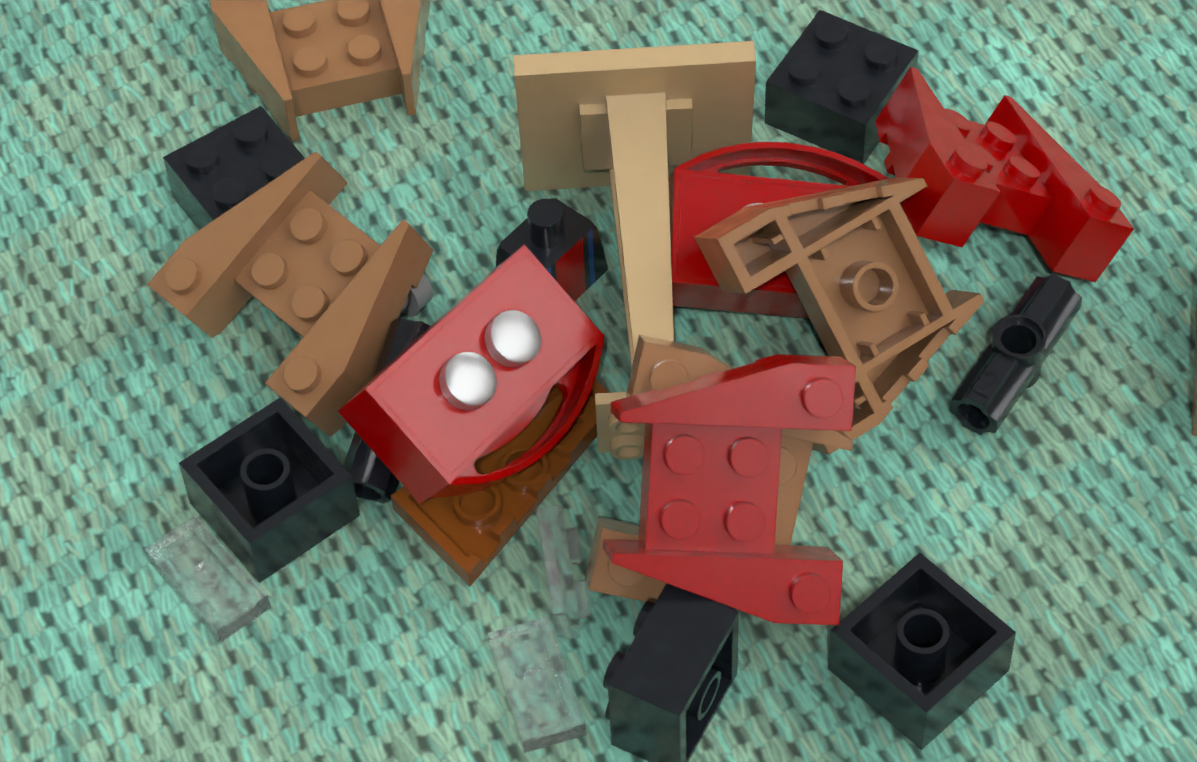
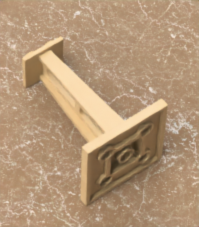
[513,41,756,460]

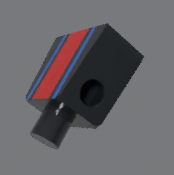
[496,198,608,302]

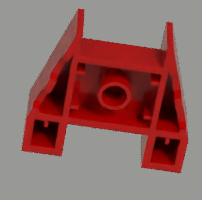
[875,66,1134,283]
[603,354,856,625]

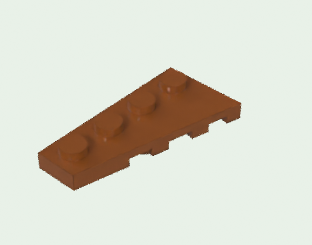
[391,379,610,587]

